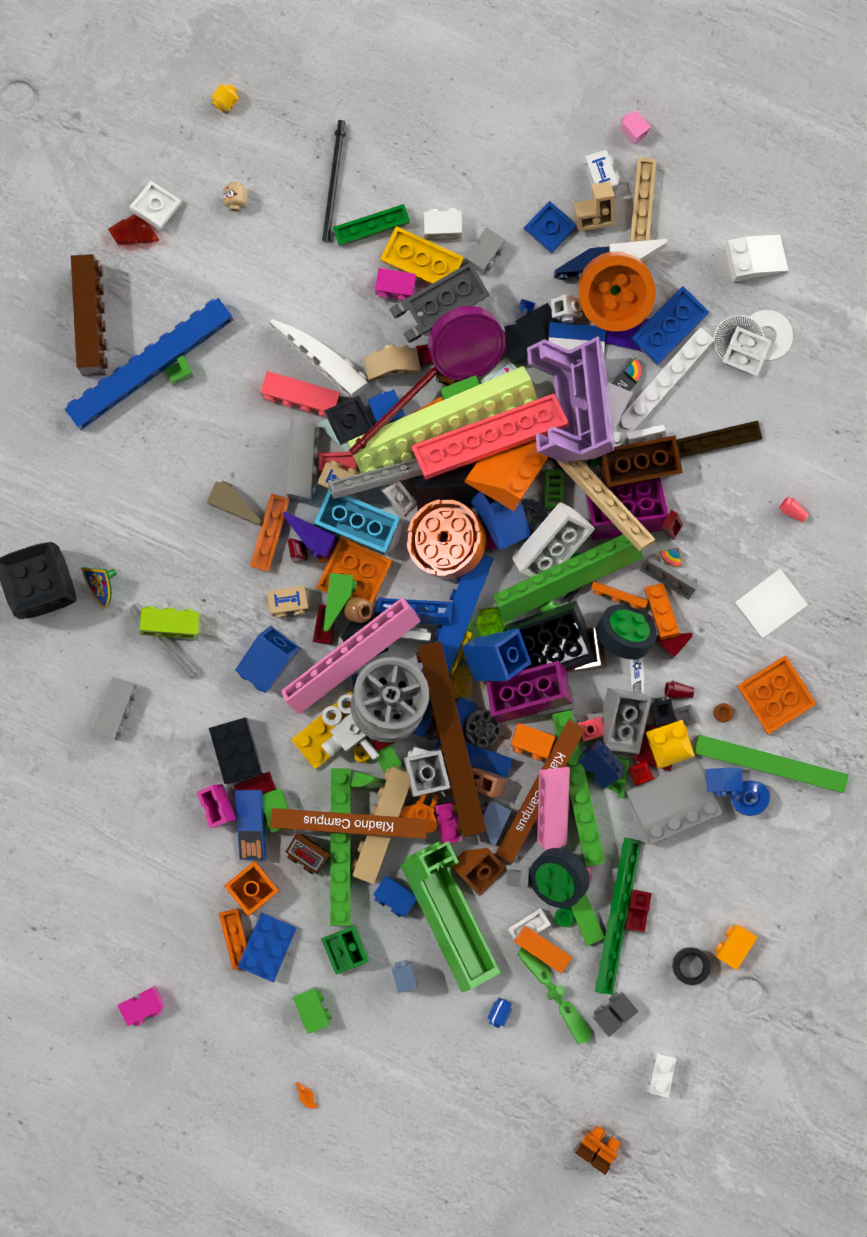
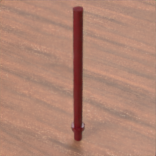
[349,366,439,455]

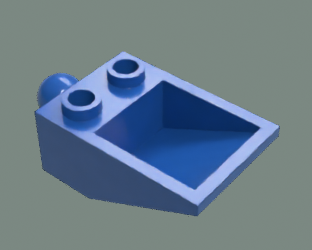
[471,491,531,551]

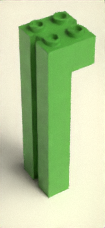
[400,841,501,993]

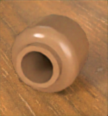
[344,597,373,623]

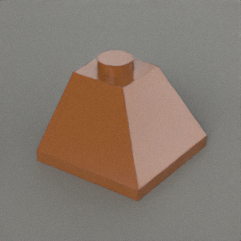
[452,848,507,896]

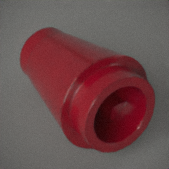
[664,680,694,699]

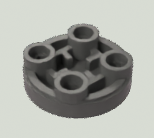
[463,709,503,748]

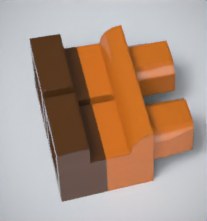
[573,1125,621,1175]

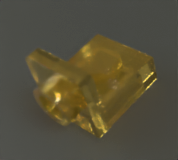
[452,667,472,697]

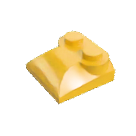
[645,720,695,769]

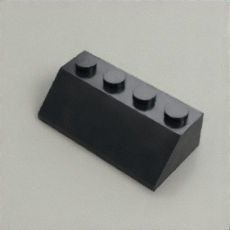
[415,466,480,511]

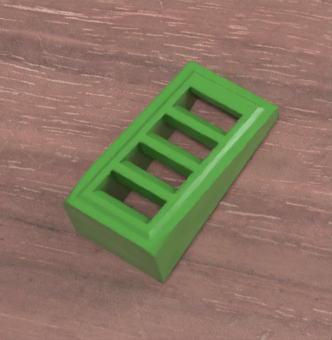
[544,469,564,509]

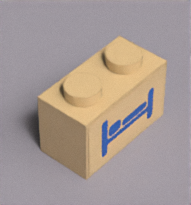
[317,460,359,498]
[267,586,309,618]

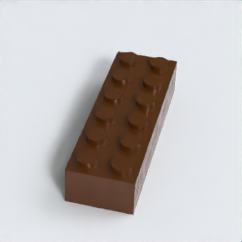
[70,254,108,376]

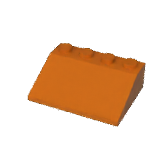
[464,439,549,511]

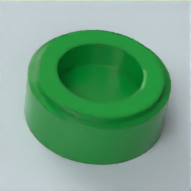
[554,908,574,927]

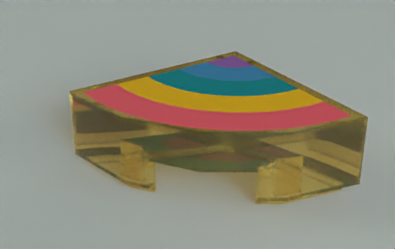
[659,548,682,567]

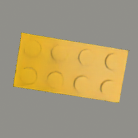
[380,226,464,284]
[291,691,353,770]

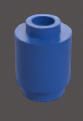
[487,997,512,1028]

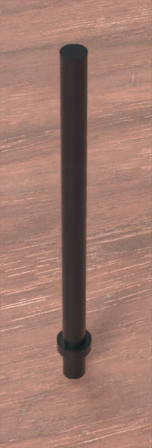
[322,120,346,242]

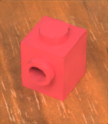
[577,717,603,742]

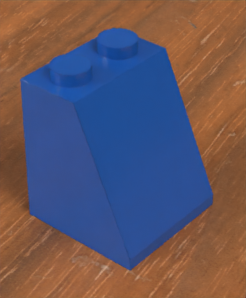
[235,626,301,693]
[462,629,531,681]

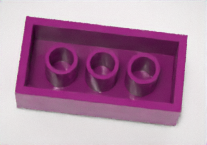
[486,661,572,723]

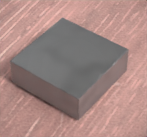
[673,705,697,726]

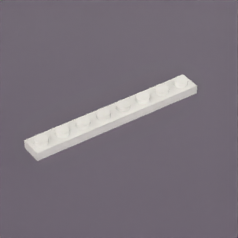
[614,327,714,447]

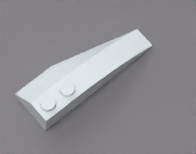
[270,319,368,399]

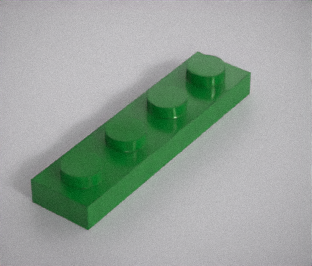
[333,204,410,246]

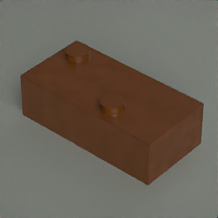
[598,435,683,489]

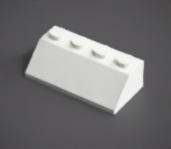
[512,502,595,577]

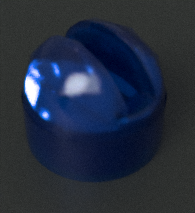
[519,299,536,314]

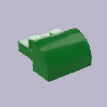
[321,925,370,975]

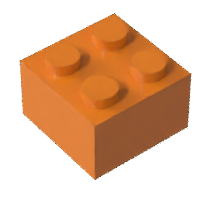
[509,723,555,762]
[224,861,281,916]

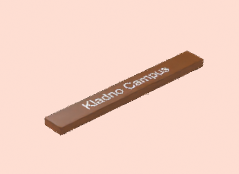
[495,719,586,863]
[270,808,428,839]

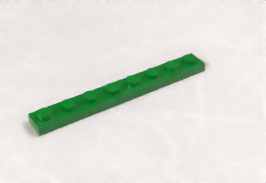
[595,837,642,995]

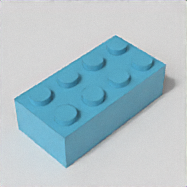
[314,490,400,556]

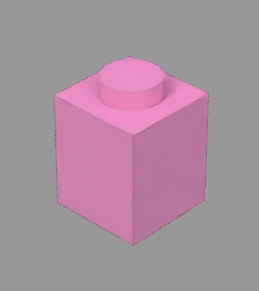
[621,110,651,144]

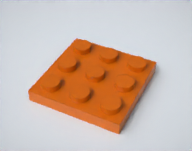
[316,537,393,604]
[736,655,817,735]

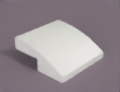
[722,326,772,376]

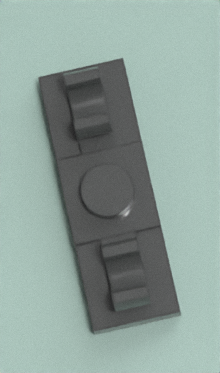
[640,554,698,600]

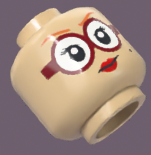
[223,182,248,212]

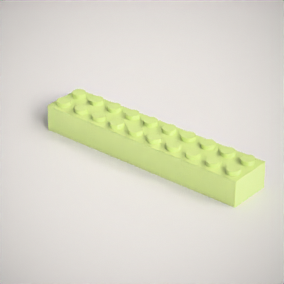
[347,366,537,473]

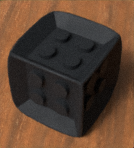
[0,542,77,620]

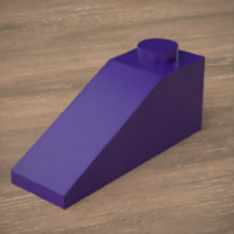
[283,511,338,559]

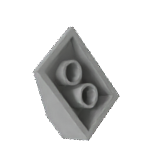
[603,688,652,754]

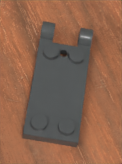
[389,262,490,343]

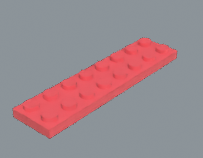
[411,394,569,480]

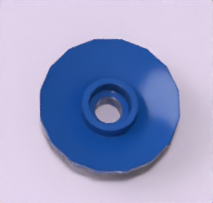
[731,780,770,816]

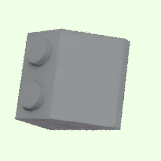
[404,750,450,797]

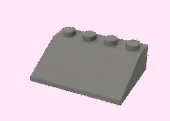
[626,760,722,844]

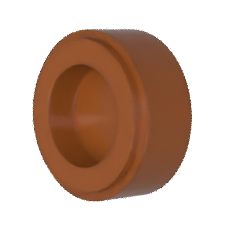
[713,703,733,723]

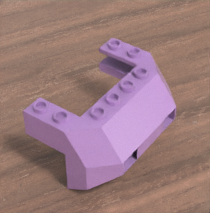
[527,336,615,462]

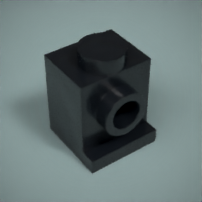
[651,697,676,726]

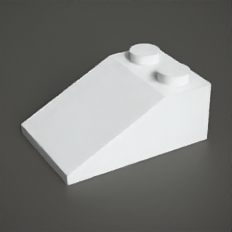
[725,235,788,283]

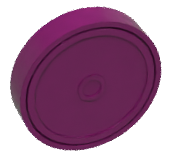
[428,306,505,381]

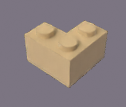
[573,181,615,232]
[364,345,421,381]

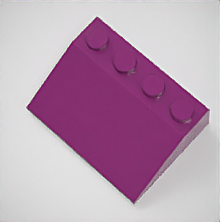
[585,479,668,540]

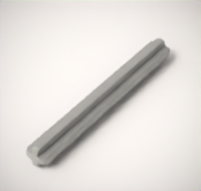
[130,603,199,678]

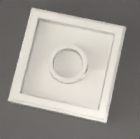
[129,181,182,230]

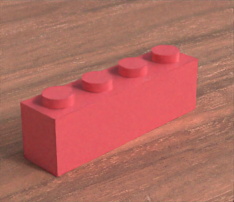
[260,371,341,418]

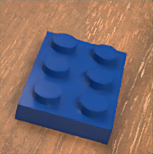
[237,912,297,983]

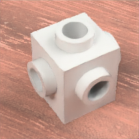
[551,294,581,323]

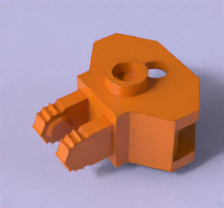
[400,793,440,833]

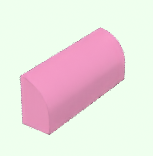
[537,767,570,850]

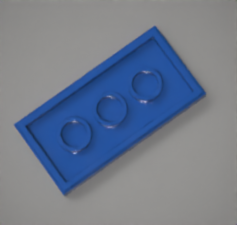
[630,286,709,365]

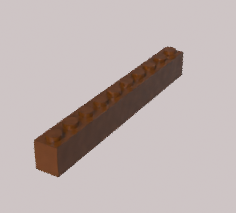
[416,641,487,837]

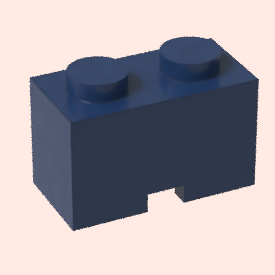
[578,740,625,789]

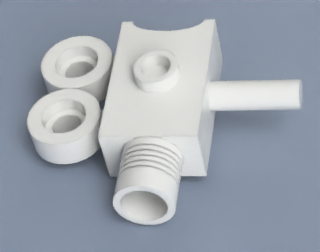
[321,694,379,760]

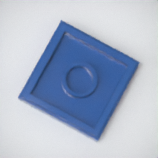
[524,201,577,254]

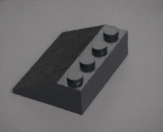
[503,600,596,671]

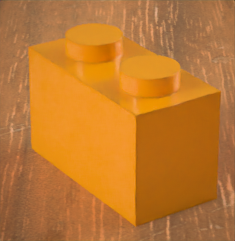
[714,923,758,970]

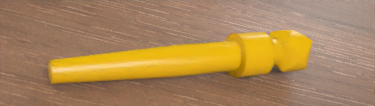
[450,632,472,675]

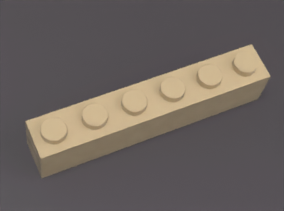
[351,764,410,884]

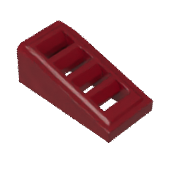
[288,538,308,563]

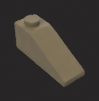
[207,480,262,527]

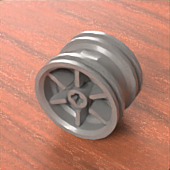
[350,657,429,742]

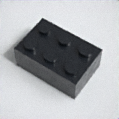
[209,717,264,785]

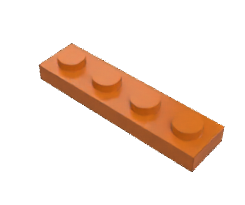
[249,493,289,572]

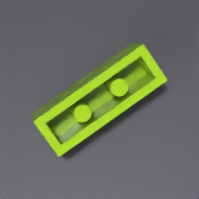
[139,606,200,640]

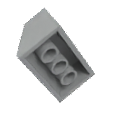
[286,418,319,501]

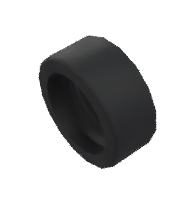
[672,947,711,985]

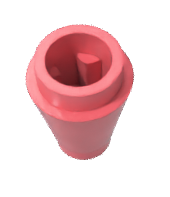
[779,497,808,523]

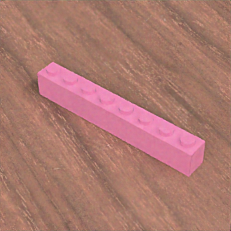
[281,597,421,714]

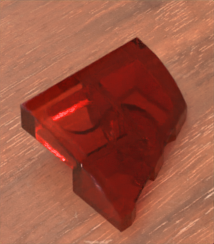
[108,214,160,246]

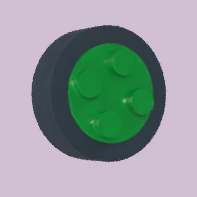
[596,604,657,660]
[529,848,589,908]

